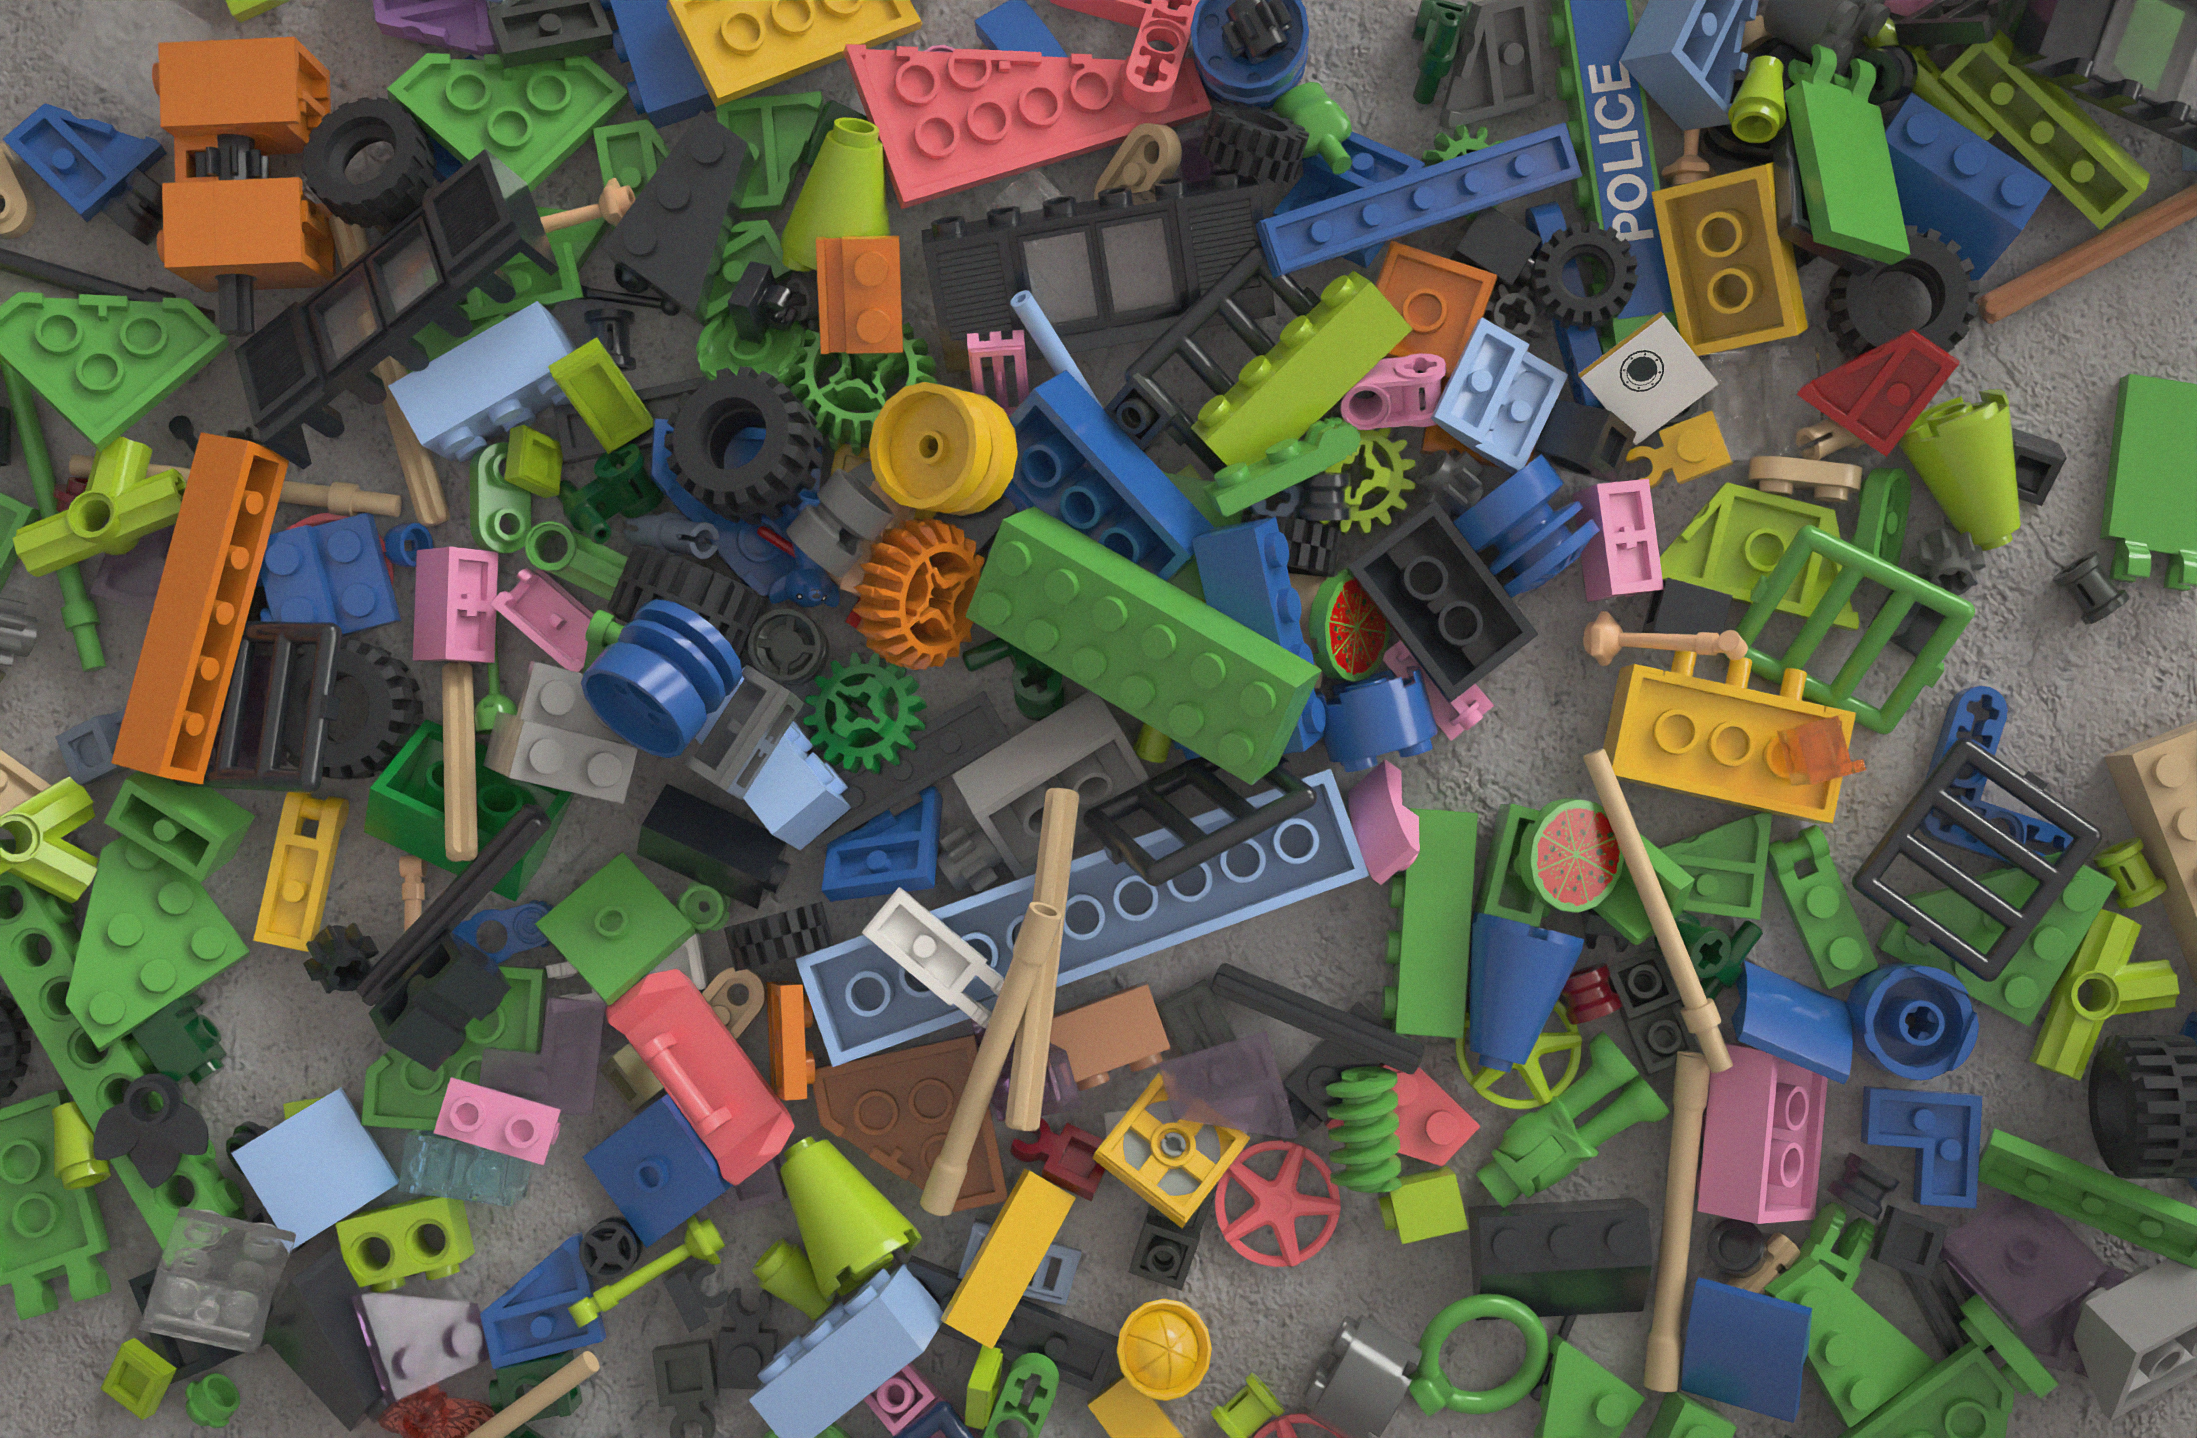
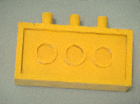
[1603,651,1856,824]

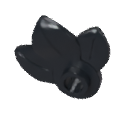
[93,1073,209,1189]

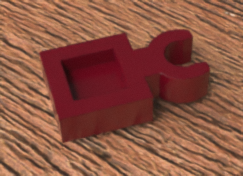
[1010,1117,1107,1202]

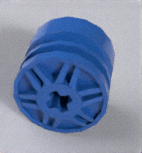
[1190,0,1309,110]
[1453,454,1601,598]
[581,599,743,758]

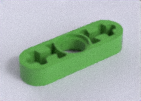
[981,1353,1059,1438]

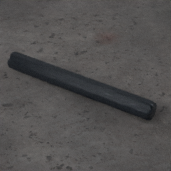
[356,803,551,1006]

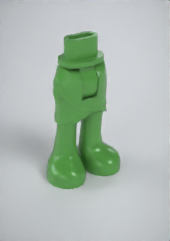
[1476,1030,1671,1208]

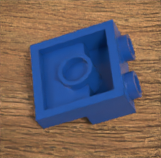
[256,513,401,649]

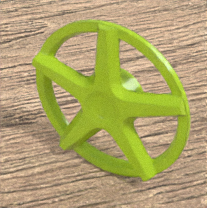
[1455,1000,1582,1110]

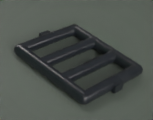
[1125,245,1321,475]
[172,621,342,793]
[1852,738,2102,982]
[1083,756,1317,886]

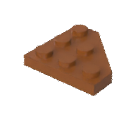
[812,1033,1009,1212]

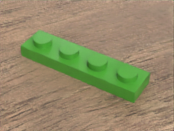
[1978,1128,2197,1269]

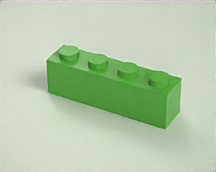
[1381,808,1478,1038]

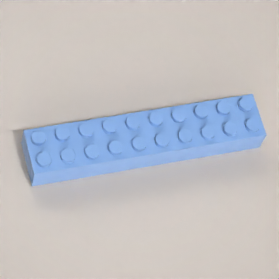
[795,769,1369,1067]

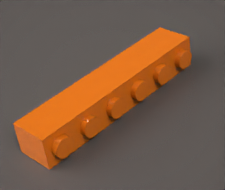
[111,432,289,784]

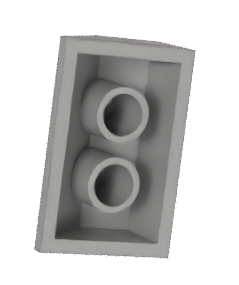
[952,691,1150,879]
[2073,1257,2197,1421]

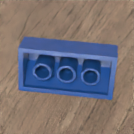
[1003,370,1214,583]

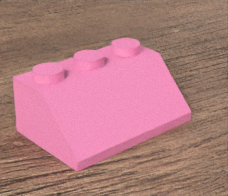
[1696,1043,1828,1224]

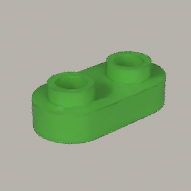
[469,442,531,555]
[1850,467,1911,577]
[1959,1292,2059,1399]

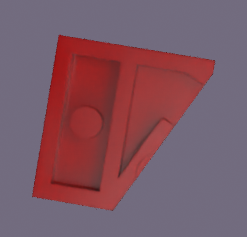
[1796,329,1960,457]

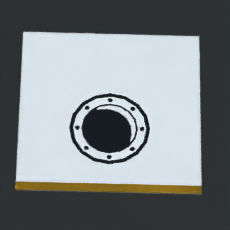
[1578,311,1719,445]

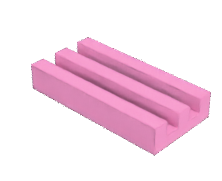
[967,330,1029,418]

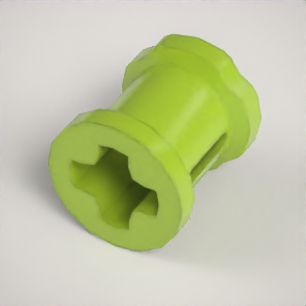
[2093,837,2168,909]
[1210,1372,1285,1438]

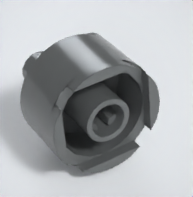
[1764,0,1890,73]
[1302,1315,1422,1438]

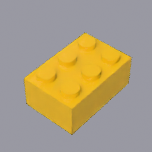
[1651,162,1808,356]

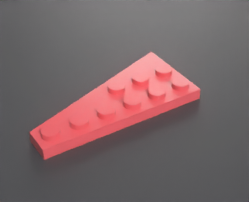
[843,44,1212,209]

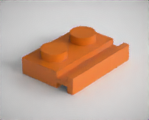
[816,236,903,354]
[766,981,815,1101]

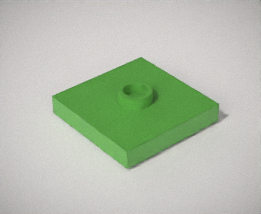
[535,852,696,1006]

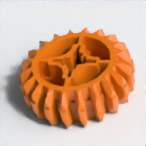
[852,517,985,670]

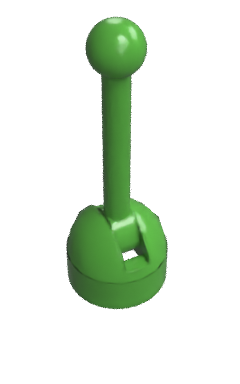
[474,610,518,735]

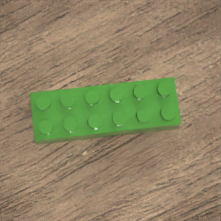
[965,506,1322,785]

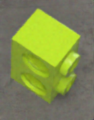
[335,1188,475,1294]

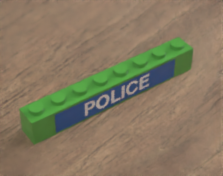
[1547,0,1680,355]

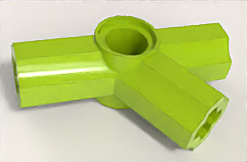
[12,436,186,578]
[0,776,99,903]
[2029,909,2180,1081]

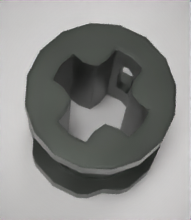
[2053,551,2130,625]

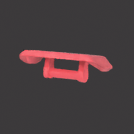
[605,969,795,1186]

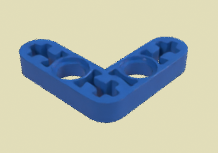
[1919,686,2073,868]

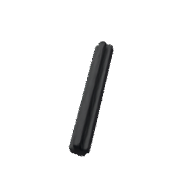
[1211,963,1425,1074]

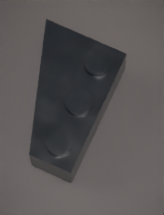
[601,110,755,326]

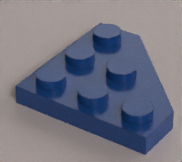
[650,418,822,600]

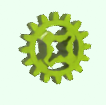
[1299,416,1416,536]

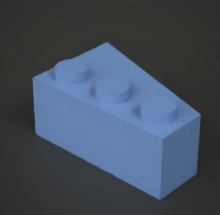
[1620,0,1759,131]

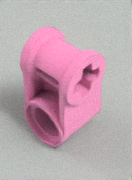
[1340,354,1446,430]

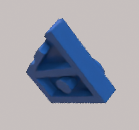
[2,103,167,222]
[821,786,943,902]
[480,1232,607,1369]

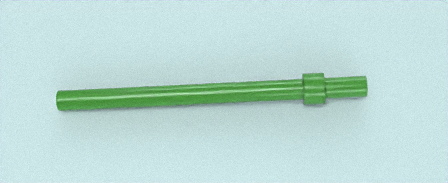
[0,358,106,672]

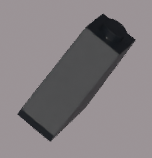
[259,1248,409,1432]

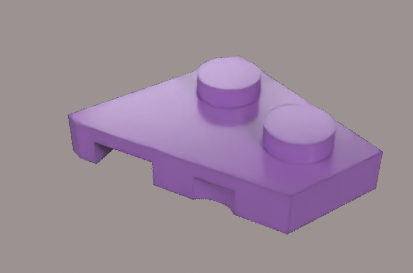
[372,0,498,56]

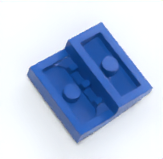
[1273,131,1425,269]
[1731,960,1853,1085]
[1681,1277,1812,1423]

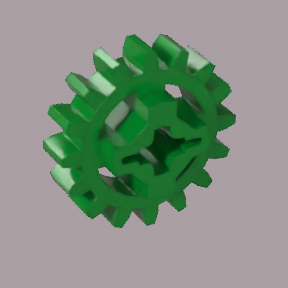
[803,652,927,774]

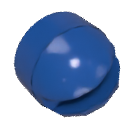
[383,523,433,568]

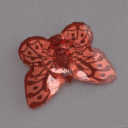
[378,1347,497,1438]

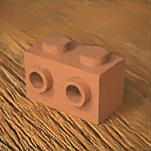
[1049,981,1171,1091]

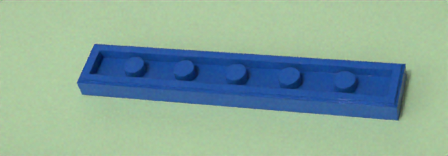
[1255,122,1582,279]

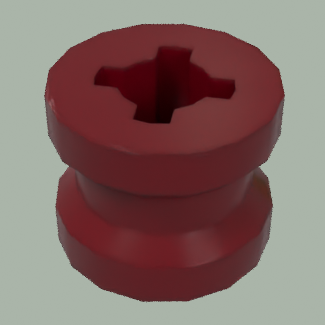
[1561,963,1623,1025]

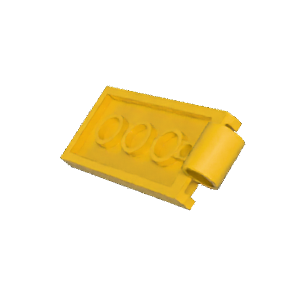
[666,0,923,107]

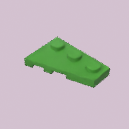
[1763,1256,1937,1429]

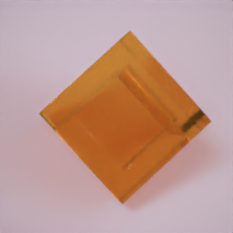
[1777,715,1866,786]

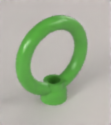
[1406,1294,1549,1417]

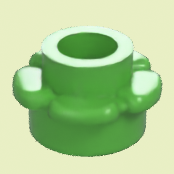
[676,881,731,934]
[185,1373,240,1428]

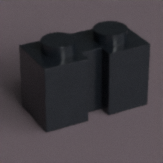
[368,928,512,1073]

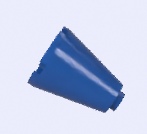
[1469,912,1584,1073]

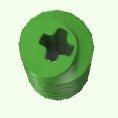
[1326,1066,1402,1193]

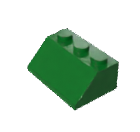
[364,719,575,902]

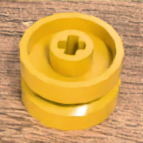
[869,382,1018,516]

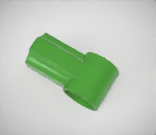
[525,521,628,601]

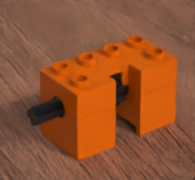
[152,37,336,337]

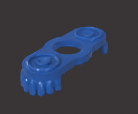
[452,900,554,964]

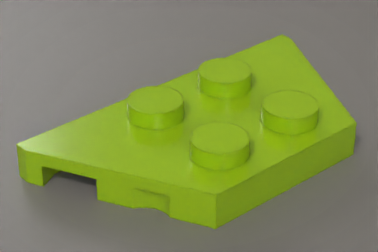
[1659,482,1860,631]

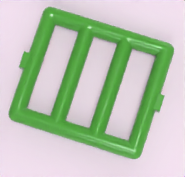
[1723,525,1975,735]

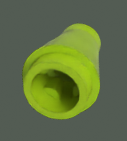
[1728,56,1786,143]
[51,1101,111,1190]
[752,1238,835,1321]

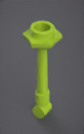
[567,1214,726,1328]

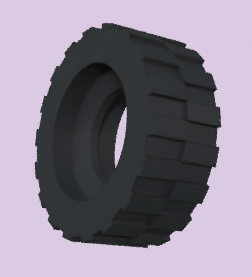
[301,97,437,228]

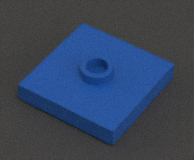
[583,1094,733,1248]

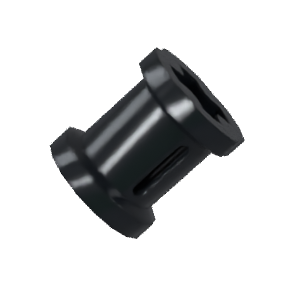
[584,308,636,372]

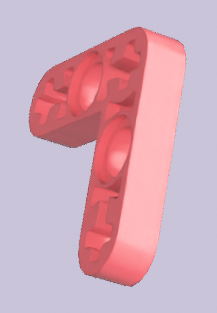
[1049,0,1200,113]

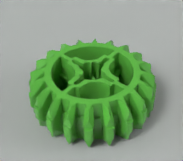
[789,322,937,456]

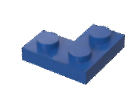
[1861,1086,1983,1209]

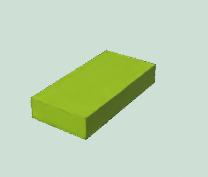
[548,337,654,454]

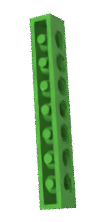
[0,839,248,1262]

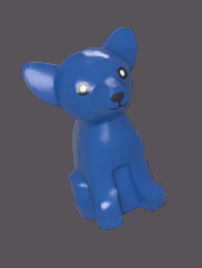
[768,489,840,608]

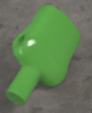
[1272,82,1352,174]

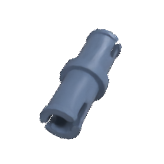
[624,512,719,559]

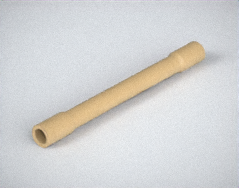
[920,902,1062,1216]
[1643,1052,1710,1392]

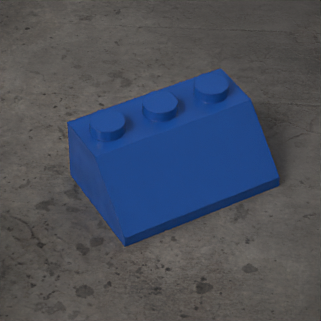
[1883,92,2052,281]

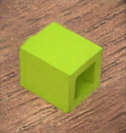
[1377,1166,1468,1244]

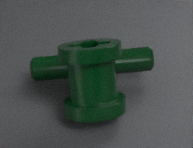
[1411,0,1475,104]
[556,443,664,544]
[962,637,1064,721]
[1654,910,1763,1008]

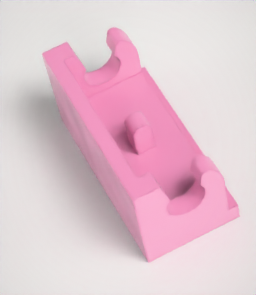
[1572,479,1664,602]
[413,547,498,663]
[490,568,594,674]

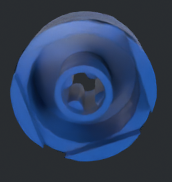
[1315,666,1438,772]
[1846,962,1979,1081]

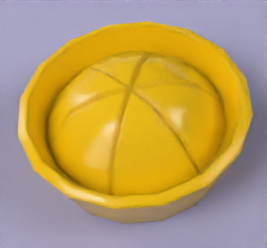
[1117,1299,1212,1401]

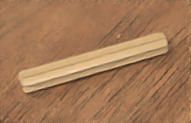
[442,662,478,862]

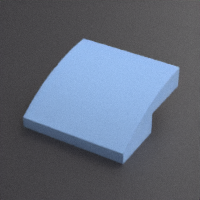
[1431,318,1568,475]
[231,1087,400,1250]

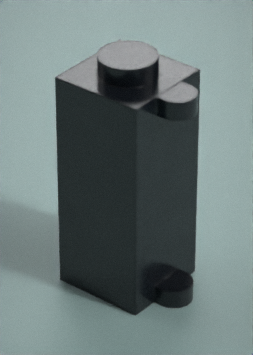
[637,784,791,910]

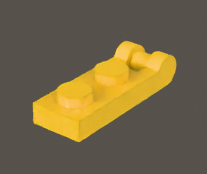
[253,792,349,952]

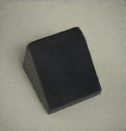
[2012,428,2067,506]

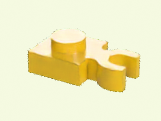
[1626,410,1733,489]

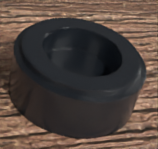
[1707,1218,1768,1278]

